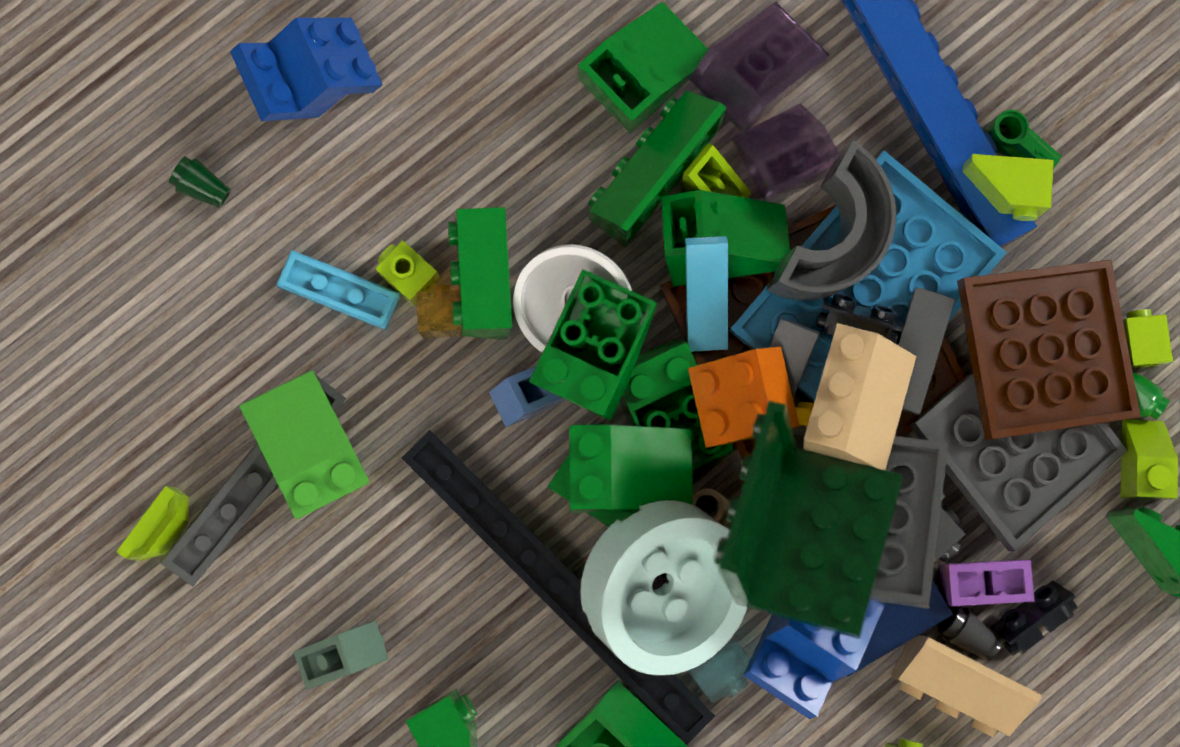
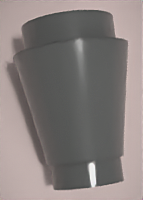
[938,606,1001,661]

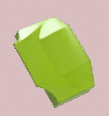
[116,486,189,561]

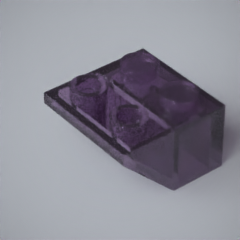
[731,103,839,203]

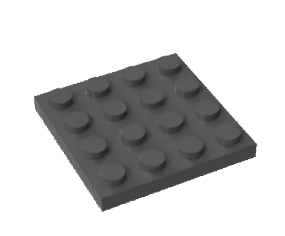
[909,370,1128,551]
[792,426,948,609]

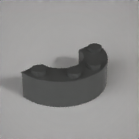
[766,140,896,301]

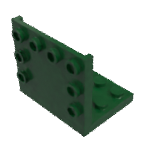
[714,400,903,639]

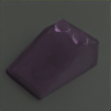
[689,2,829,133]

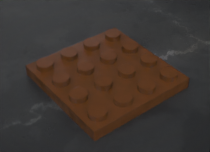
[957,259,1141,440]

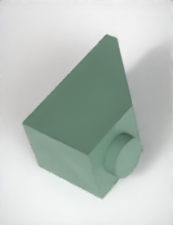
[294,621,389,690]

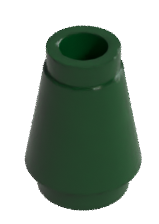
[169,156,231,208]

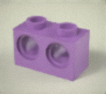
[938,560,1034,606]

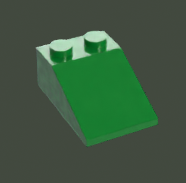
[569,425,693,513]
[405,689,478,747]

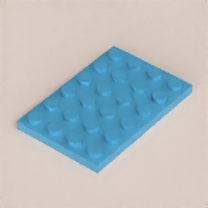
[729,151,1007,403]

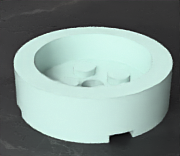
[581,500,747,675]

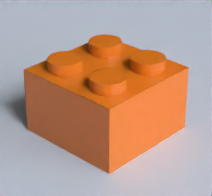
[688,347,800,448]

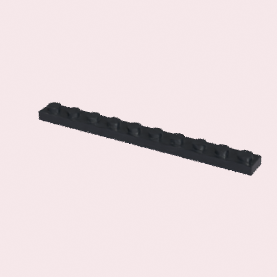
[402,430,715,745]

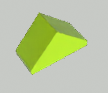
[680,143,752,198]

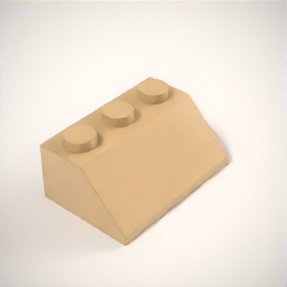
[804,323,916,470]
[891,635,1042,738]

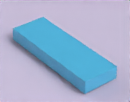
[685,236,728,352]
[276,250,401,331]

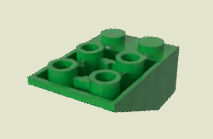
[578,1,715,134]
[661,190,791,287]
[529,269,658,421]
[619,338,733,470]
[1106,506,1180,599]

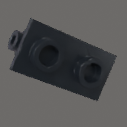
[815,293,903,344]
[990,580,1078,656]

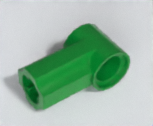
[983,110,1062,169]

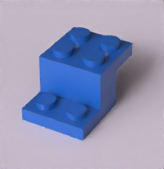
[230,18,383,122]
[743,600,886,719]

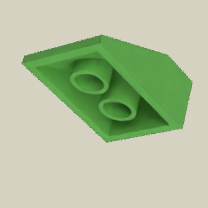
[239,370,370,520]

